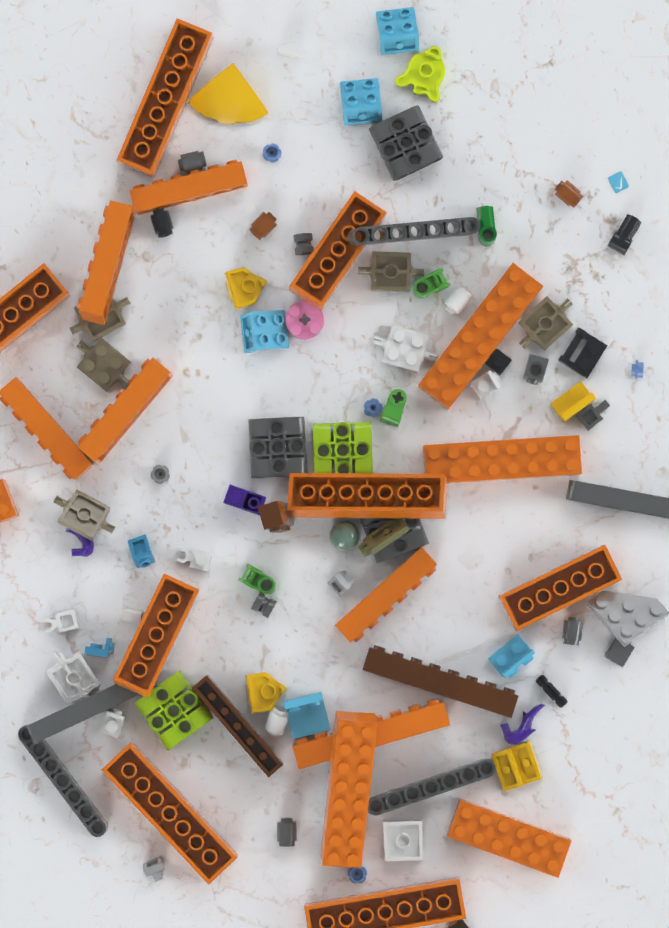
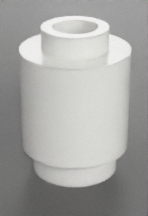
[444,287,472,316]
[265,706,289,737]

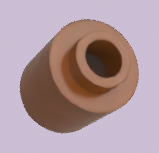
[555,180,584,208]
[249,212,277,240]

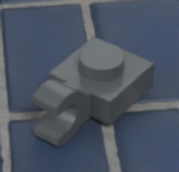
[576,400,610,431]

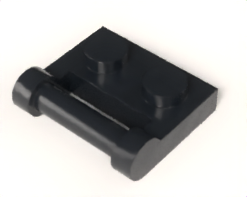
[558,327,608,379]

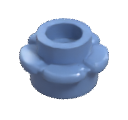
[263,143,282,163]
[631,360,644,379]
[364,398,383,418]
[348,867,367,883]

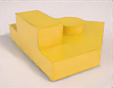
[224,267,267,310]
[245,672,287,714]

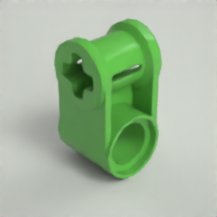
[412,268,451,299]
[380,389,407,427]
[238,563,276,594]

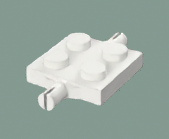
[373,325,438,373]
[46,648,100,704]

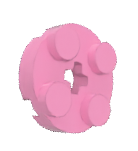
[286,301,324,340]

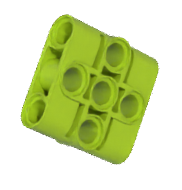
[313,422,373,474]
[134,671,214,751]

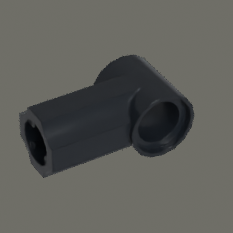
[607,214,642,255]

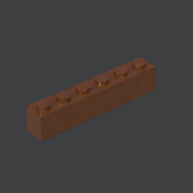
[257,501,294,533]
[192,675,284,778]

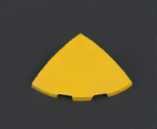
[188,63,269,125]

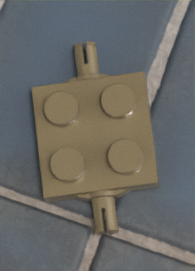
[358,251,424,292]
[518,296,573,351]
[69,297,131,342]
[76,337,131,392]
[53,490,115,541]

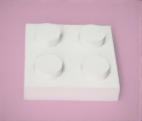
[383,820,424,862]

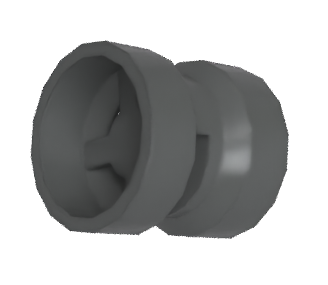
[293,233,314,255]
[251,592,277,618]

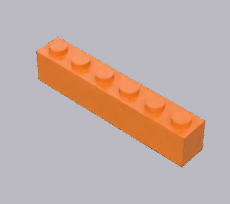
[129,160,248,216]
[0,377,94,480]
[335,547,437,643]

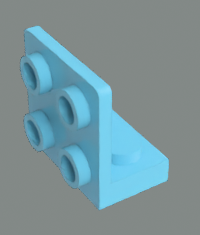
[376,7,419,55]
[340,78,382,126]
[240,310,289,353]
[488,634,535,678]
[283,692,330,739]

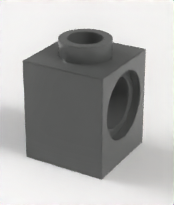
[523,354,549,385]
[604,637,635,667]

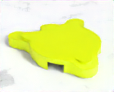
[395,46,445,103]

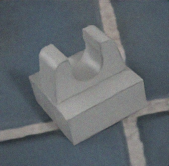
[327,570,354,597]
[143,856,164,882]

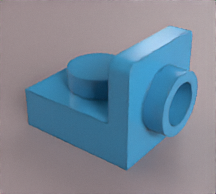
[128,534,155,568]
[84,638,115,658]

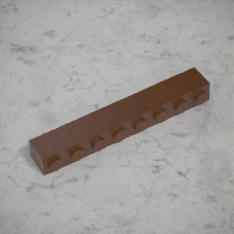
[362,645,518,718]

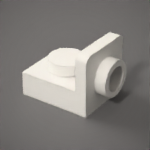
[469,370,501,400]
[100,708,126,739]

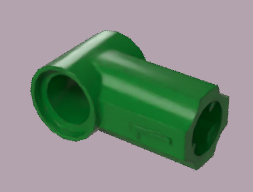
[476,206,497,246]

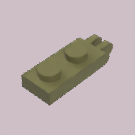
[358,518,409,557]

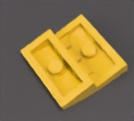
[491,741,543,791]

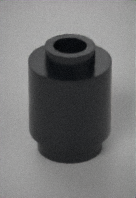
[150,208,174,238]

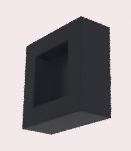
[485,349,512,376]

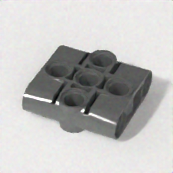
[369,105,443,181]
[248,417,307,478]
[360,518,429,563]

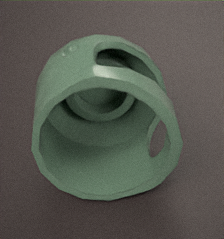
[330,521,360,550]

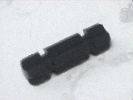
[536,675,568,708]

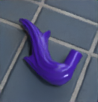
[65,529,94,557]
[501,704,545,744]

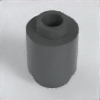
[178,150,207,174]
[562,617,583,646]
[277,818,297,847]

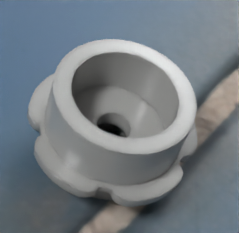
[151,465,170,484]

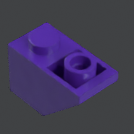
[223,485,267,516]

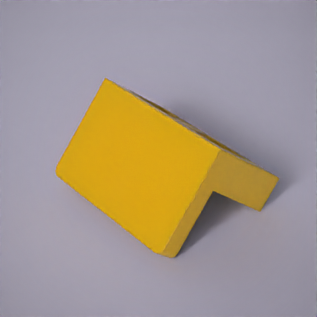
[550,382,596,423]

